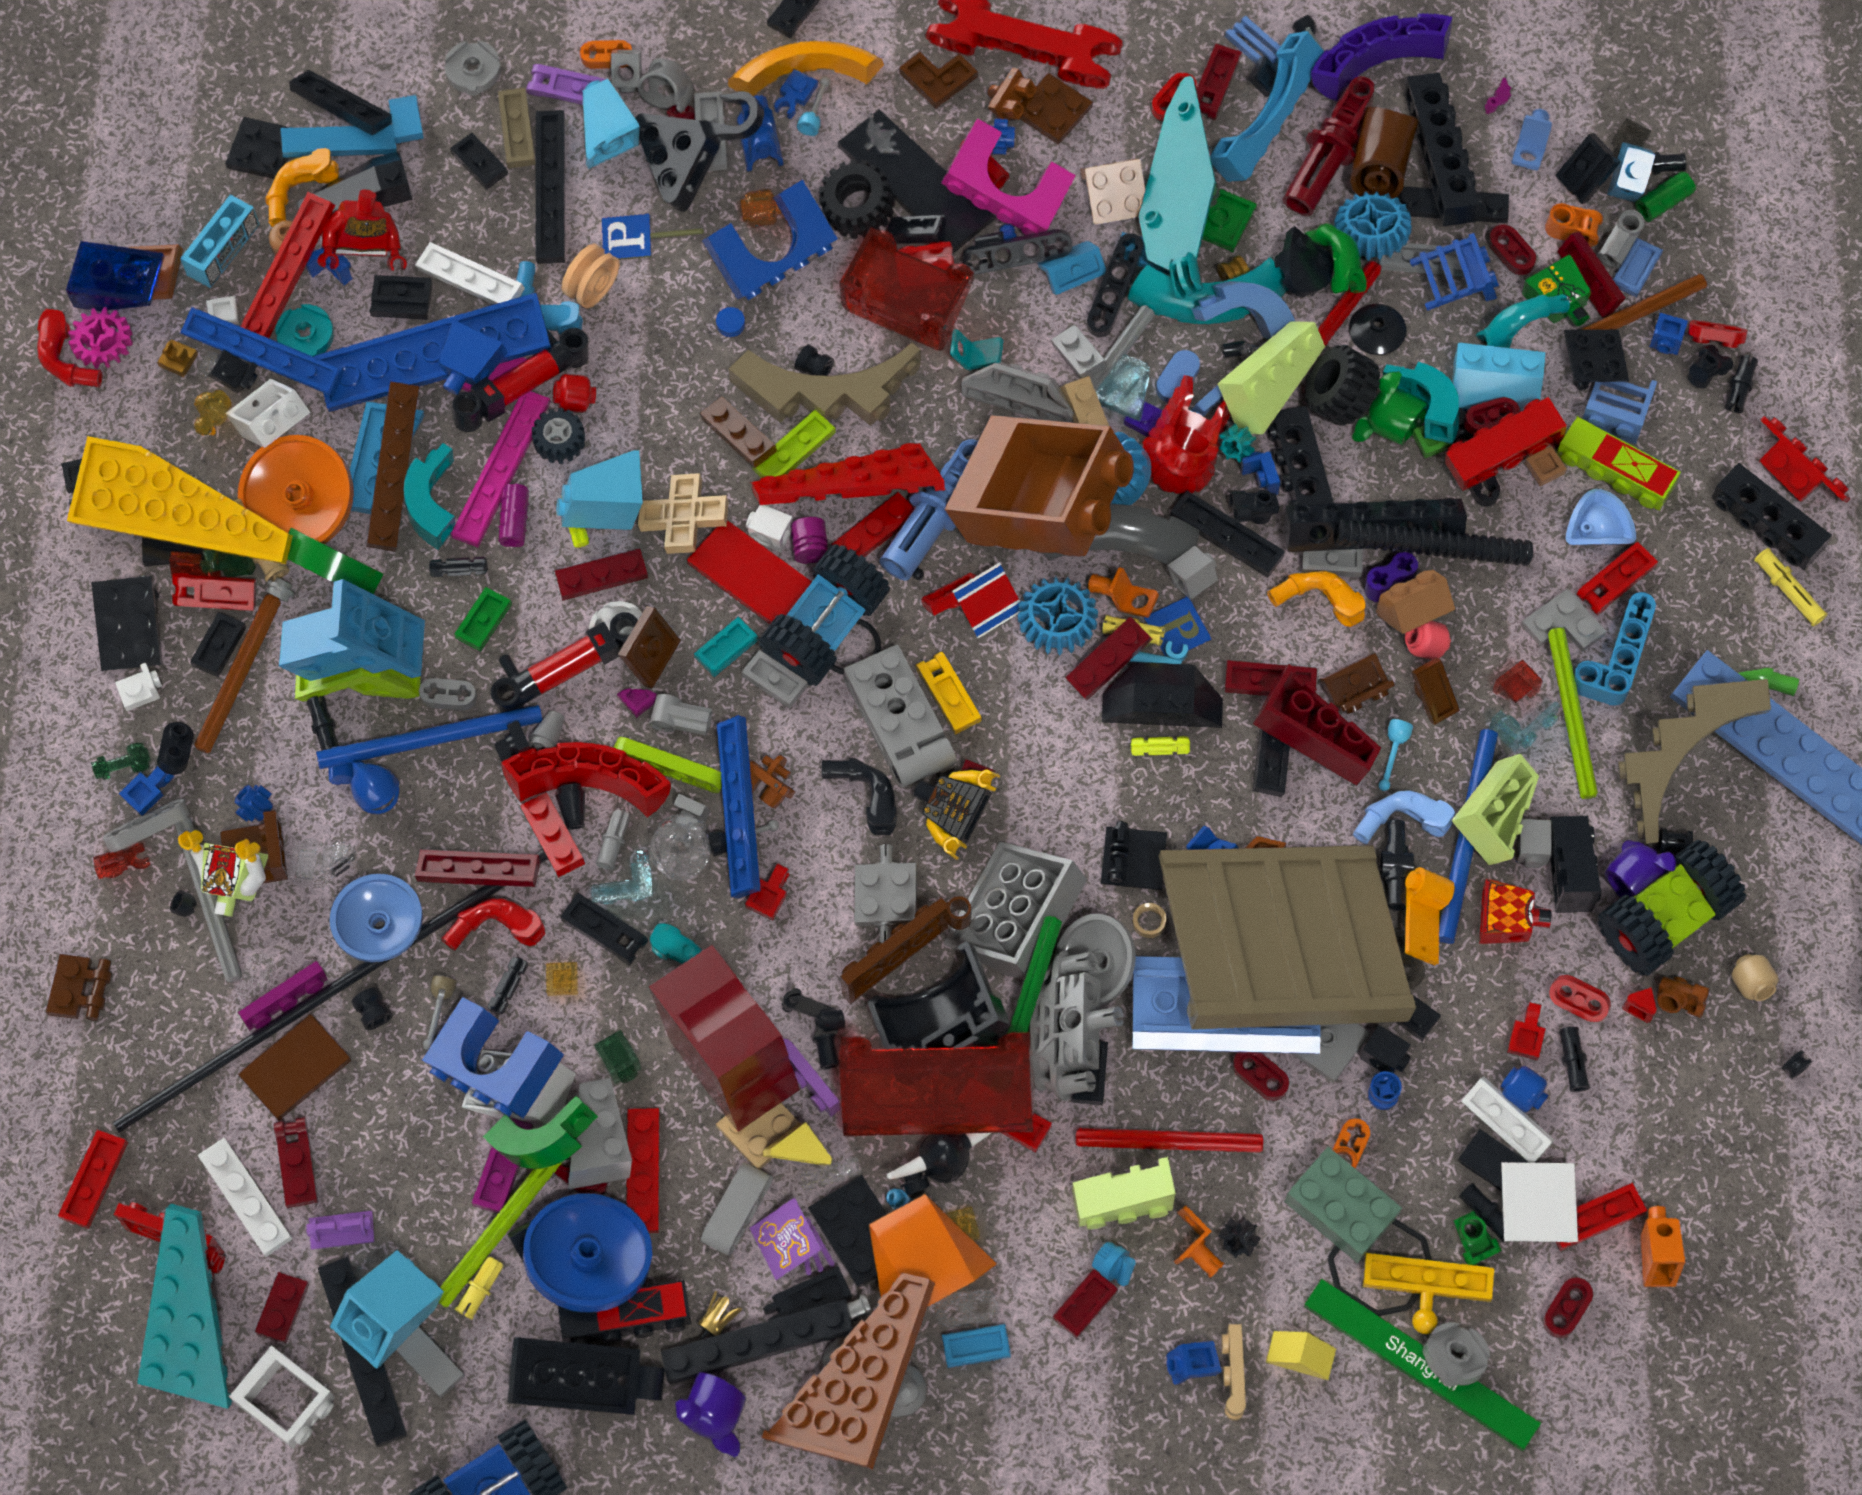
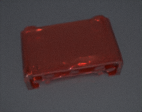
[839,227,974,351]

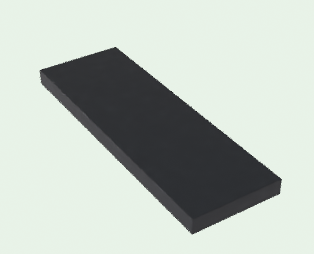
[838,109,994,254]

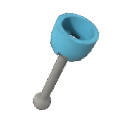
[797,76,831,136]

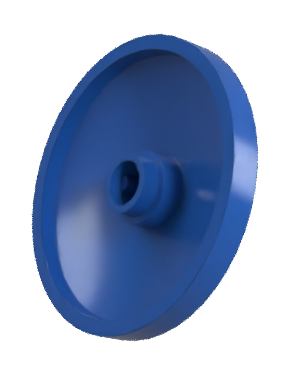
[523,1194,652,1312]

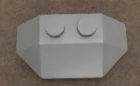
[962,362,1074,423]

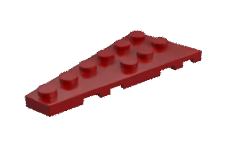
[751,443,945,505]

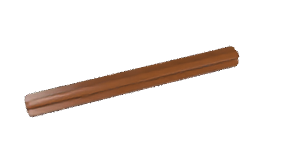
[194,594,281,753]

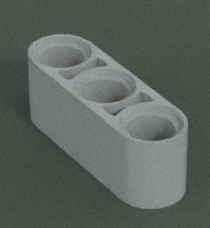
[701,1162,773,1256]

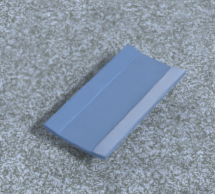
[1132,956,1320,1054]

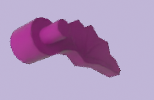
[1485,77,1512,114]

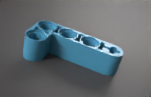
[1574,592,1656,706]

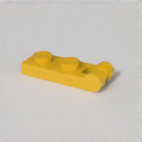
[915,651,982,735]

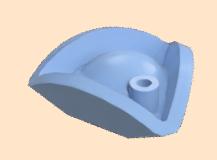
[1566,489,1636,545]

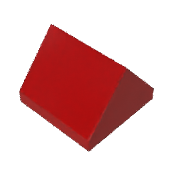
[1622,987,1657,1023]

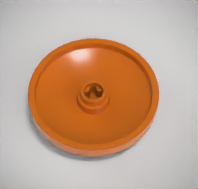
[238,435,354,544]

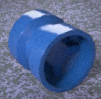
[1368,1071,1402,1110]

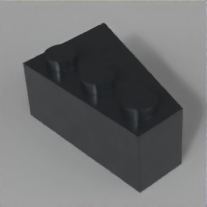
[1550,816,1601,913]

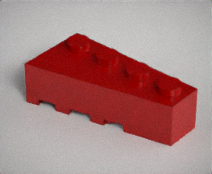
[1445,397,1567,491]

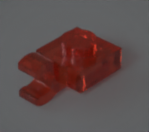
[169,551,225,577]
[93,843,151,879]

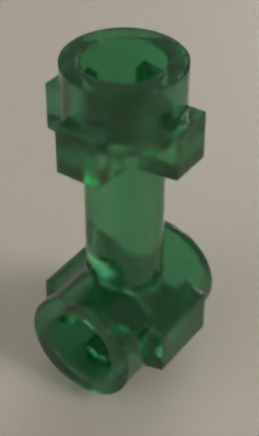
[91,743,151,780]

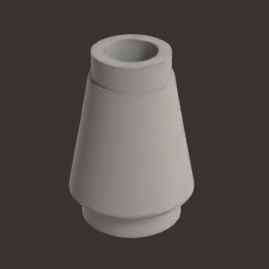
[529,710,564,751]

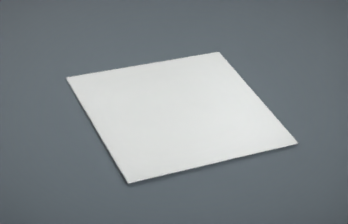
[1501,1163,1578,1242]

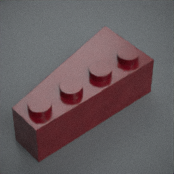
[1253,664,1381,786]

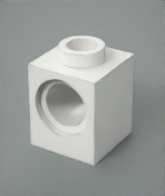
[746,505,793,552]

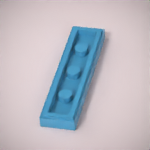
[281,125,396,158]

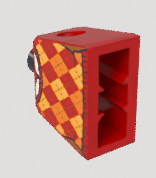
[1479,879,1552,944]

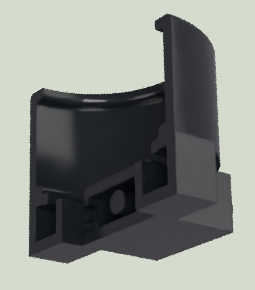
[868,941,1011,1087]

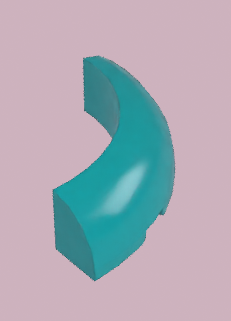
[1128,257,1289,324]

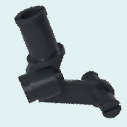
[782,988,845,1070]

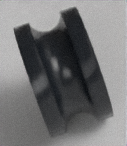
[1781,1050,1813,1080]

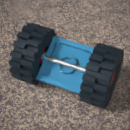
[758,544,890,686]

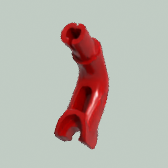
[37,309,103,388]
[441,898,546,951]

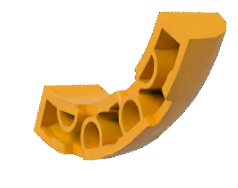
[728,41,884,96]

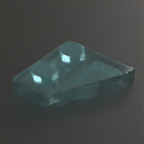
[1095,354,1150,421]

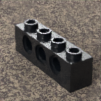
[1267,405,1334,506]
[1712,463,1832,570]

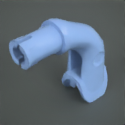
[1353,790,1455,844]

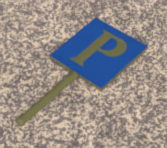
[1143,597,1212,656]

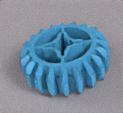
[1334,191,1412,261]
[1018,576,1098,655]

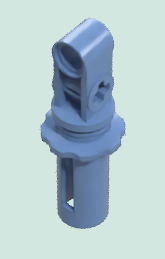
[880,439,978,581]

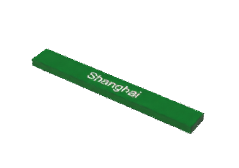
[1304,1279,1541,1452]

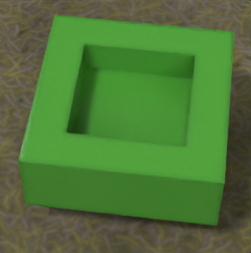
[1412,425,1452,458]

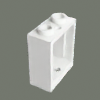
[225,379,311,448]
[229,1346,335,1449]

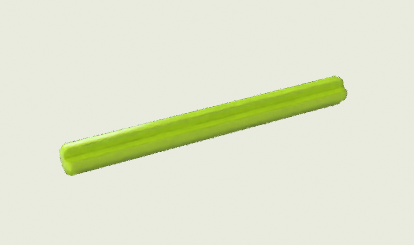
[1548,627,1598,799]
[439,1161,563,1307]

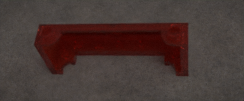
[839,1032,1035,1136]

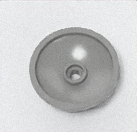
[1055,914,1136,1006]

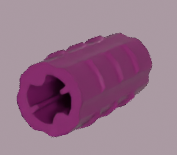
[498,484,529,547]

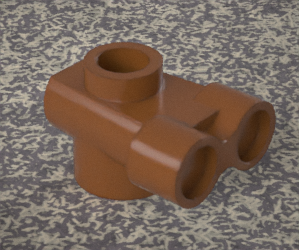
[1657,976,1710,1018]

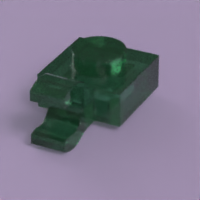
[199,550,256,577]

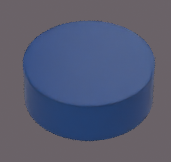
[716,307,745,337]

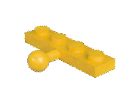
[1363,1253,1494,1334]

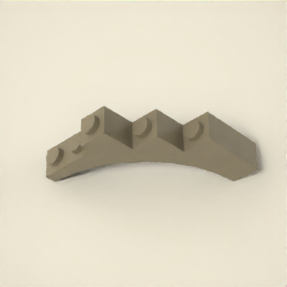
[728,343,921,426]
[1618,679,1771,846]

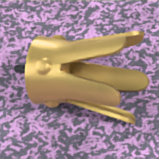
[697,1290,742,1339]

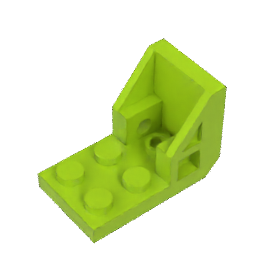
[295,668,421,702]

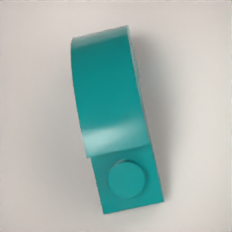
[1383,362,1459,444]
[404,443,455,550]

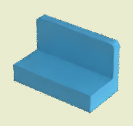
[1037,241,1106,295]

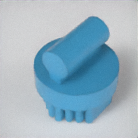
[1092,1242,1136,1286]

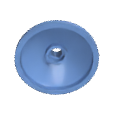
[330,874,423,962]

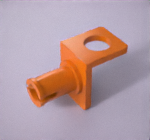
[1088,567,1159,618]
[1174,1205,1224,1278]

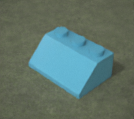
[1452,342,1546,415]

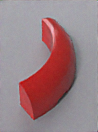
[501,742,671,818]

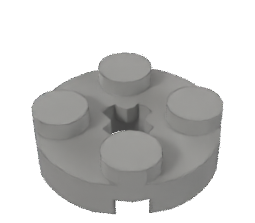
[445,41,501,96]
[1423,1322,1490,1387]

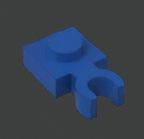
[774,69,818,119]

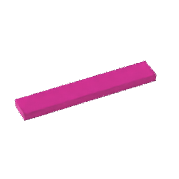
[451,391,551,547]

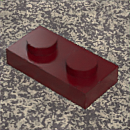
[255,1272,310,1344]

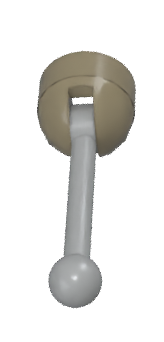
[423,976,457,1051]

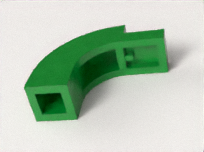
[287,528,384,594]
[483,1096,598,1169]

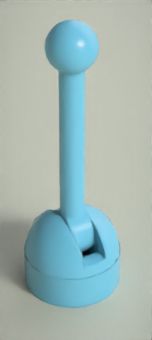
[1378,719,1413,791]

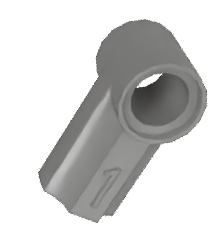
[1597,210,1644,269]
[649,694,713,736]

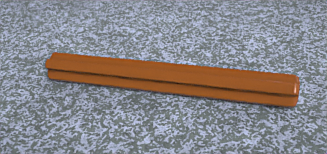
[1580,274,1707,330]

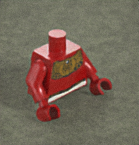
[317,189,407,271]

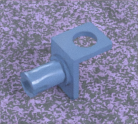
[1511,109,1552,171]

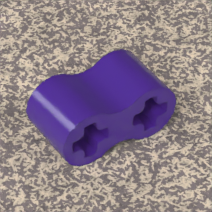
[1364,552,1418,602]

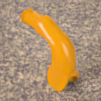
[265,148,339,227]
[1267,571,1366,627]

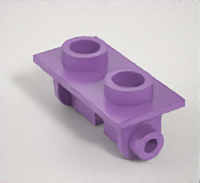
[306,1211,374,1250]

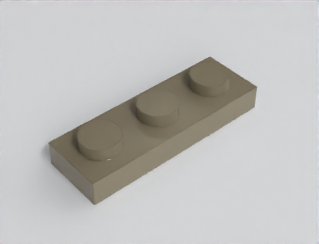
[498,87,536,169]

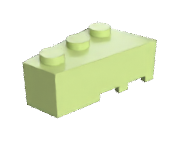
[1452,754,1539,865]

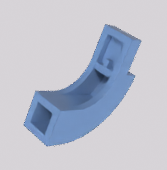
[1192,281,1295,339]

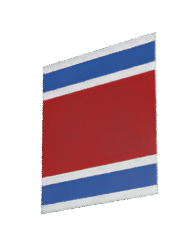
[953,562,1021,638]

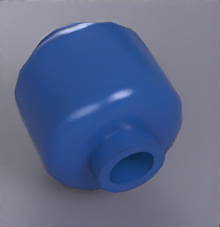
[1500,1066,1549,1113]

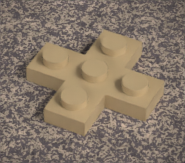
[638,473,729,554]

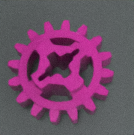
[68,307,133,369]

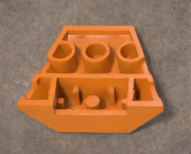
[869,1194,997,1306]

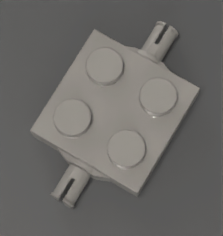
[854,844,917,944]

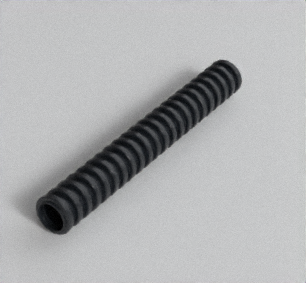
[1333,519,1533,566]

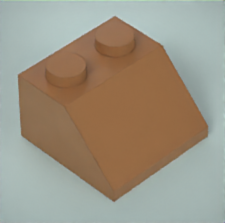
[1376,570,1455,634]

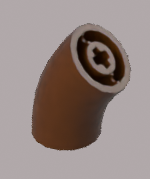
[1350,106,1419,199]

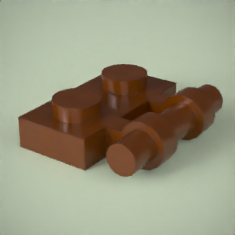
[46,954,112,1021]

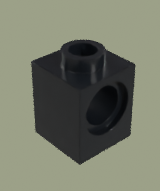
[1360,1025,1411,1074]

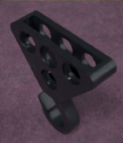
[635,91,764,212]

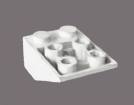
[462,1050,575,1129]

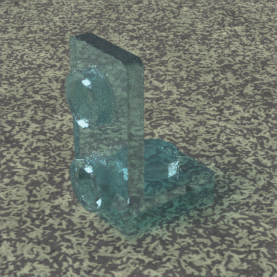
[1489,701,1560,753]
[591,850,653,904]

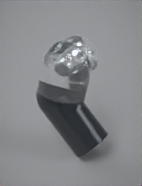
[1222,341,1260,358]

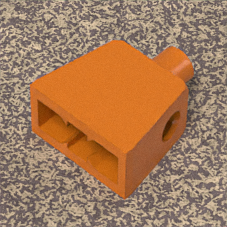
[1640,1206,1685,1287]

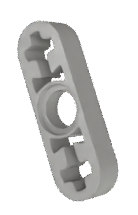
[103,799,190,853]

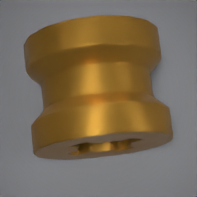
[1217,255,1250,281]

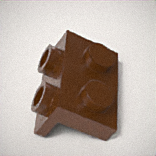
[1320,653,1395,714]

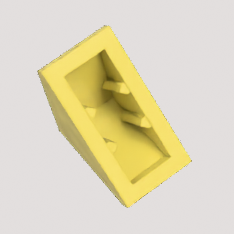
[763,1122,832,1165]
[1266,1331,1336,1380]

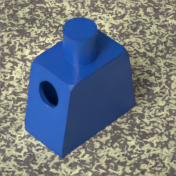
[439,320,507,395]

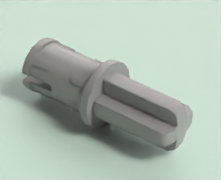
[595,809,630,870]

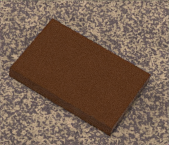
[238,1014,351,1121]

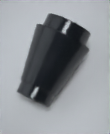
[555,783,585,830]

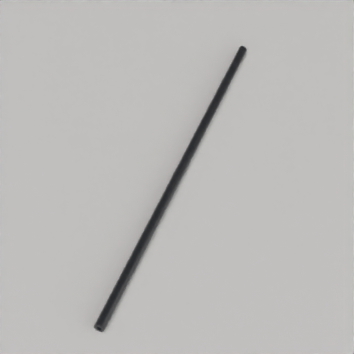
[112,849,548,1133]

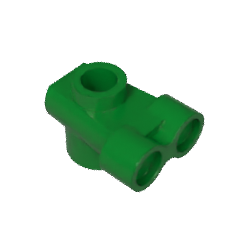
[1453,1211,1502,1265]

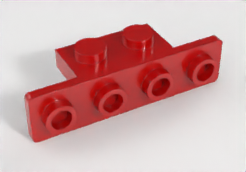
[1759,416,1851,503]

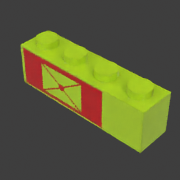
[1557,416,1681,511]

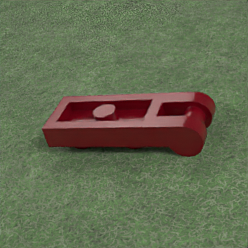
[1196,44,1242,120]
[274,1117,319,1209]

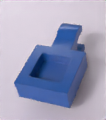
[119,766,174,816]

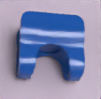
[737,95,784,172]

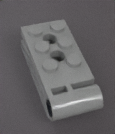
[844,644,957,788]

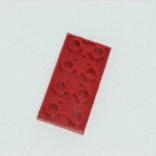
[687,520,812,624]

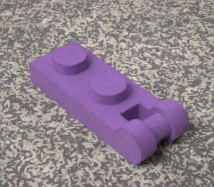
[526,64,606,105]
[783,1039,841,1117]

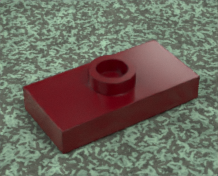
[1052,1269,1118,1339]

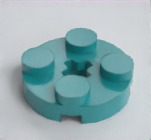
[275,304,334,357]

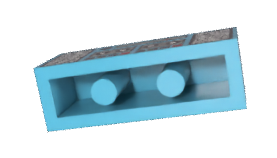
[180,194,260,288]

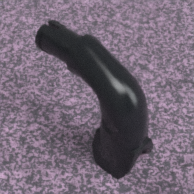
[822,757,897,835]

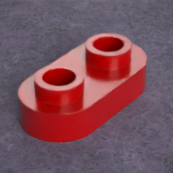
[1152,72,1197,121]
[1688,320,1748,348]
[1549,975,1611,1022]

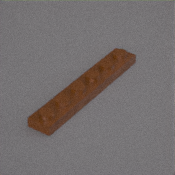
[366,381,419,552]

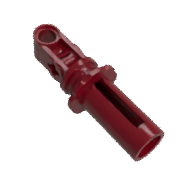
[1282,76,1375,216]

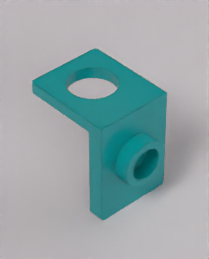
[950,329,1004,370]

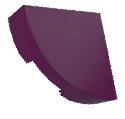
[617,688,657,718]

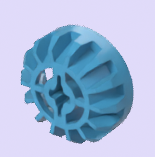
[1111,432,1151,505]

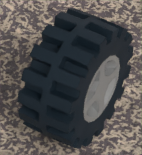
[532,408,586,464]

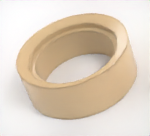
[1133,903,1167,938]

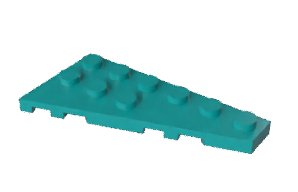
[137,1204,232,1409]

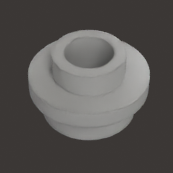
[266,577,295,603]

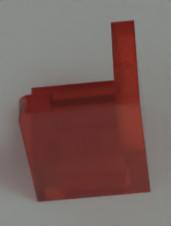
[1492,659,1543,703]

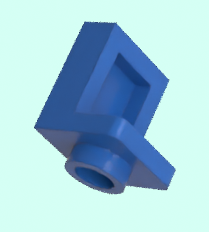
[306,248,352,286]
[1649,313,1688,355]

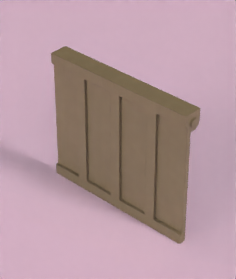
[1159,845,1416,1029]

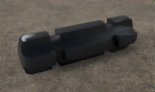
[429,557,488,577]
[488,957,528,1015]

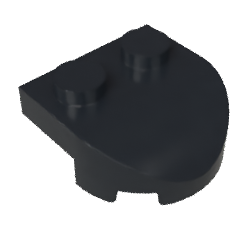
[1275,226,1334,298]

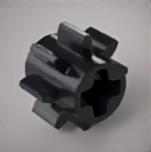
[1218,1216,1261,1258]

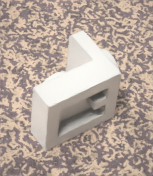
[115,663,162,711]

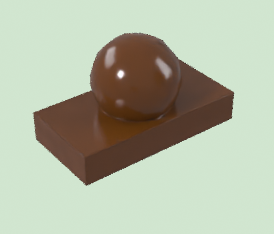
[1411,657,1460,725]

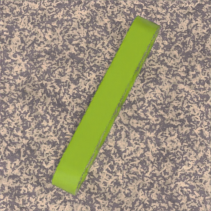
[613,737,722,793]

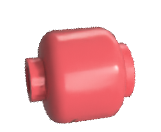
[1405,620,1451,660]

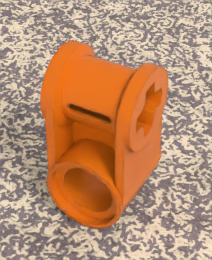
[1545,203,1603,247]

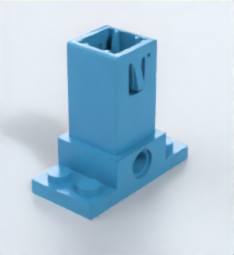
[279,579,425,681]

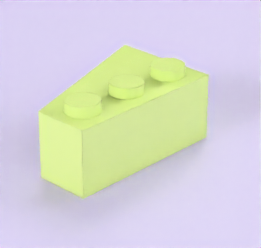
[1072,1157,1175,1229]

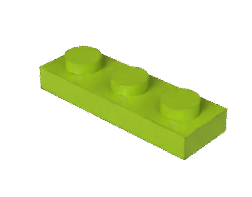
[752,410,836,478]

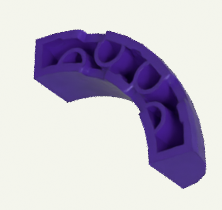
[1311,13,1453,101]

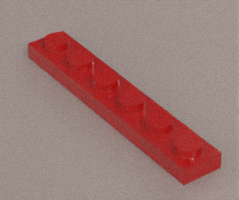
[240,192,336,338]

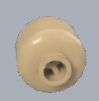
[1732,954,1779,1001]

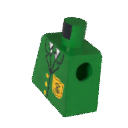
[1521,254,1590,327]

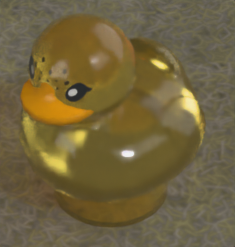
[194,390,232,436]

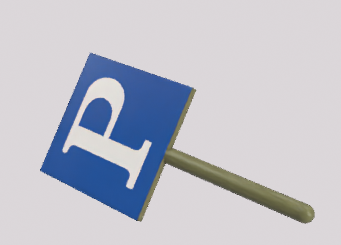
[602,214,704,260]

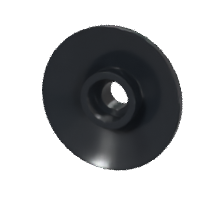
[1349,304,1407,355]

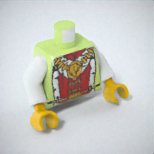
[178,830,268,917]

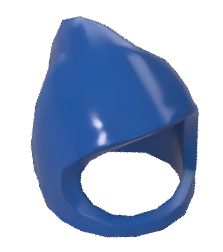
[350,761,399,814]

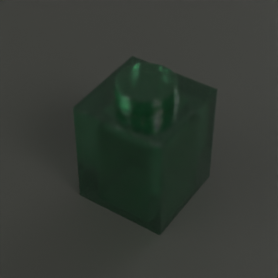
[594,1030,642,1085]

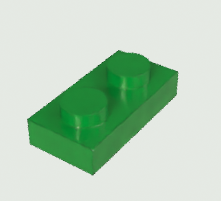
[454,587,512,652]

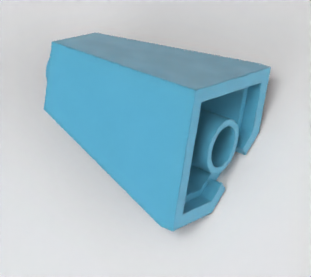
[583,79,640,169]

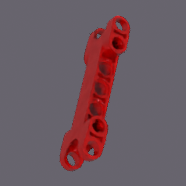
[926,0,1123,89]

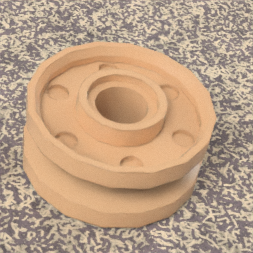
[561,243,620,309]

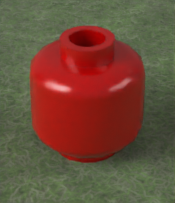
[553,374,596,413]

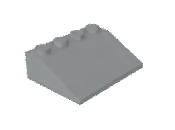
[944,841,1087,980]

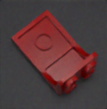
[114,1202,225,1290]

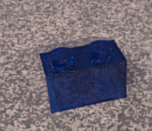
[66,241,165,311]

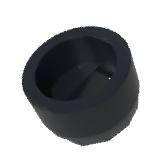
[170,890,197,917]

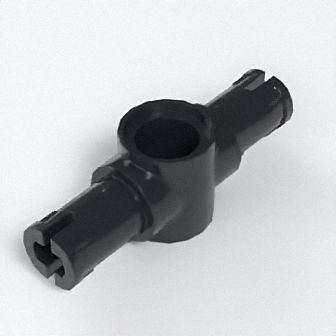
[1380,820,1414,911]

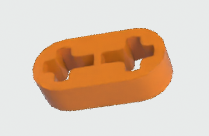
[580,40,632,69]

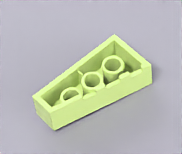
[1218,321,1325,434]

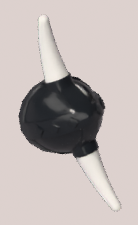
[887,1117,1005,1184]

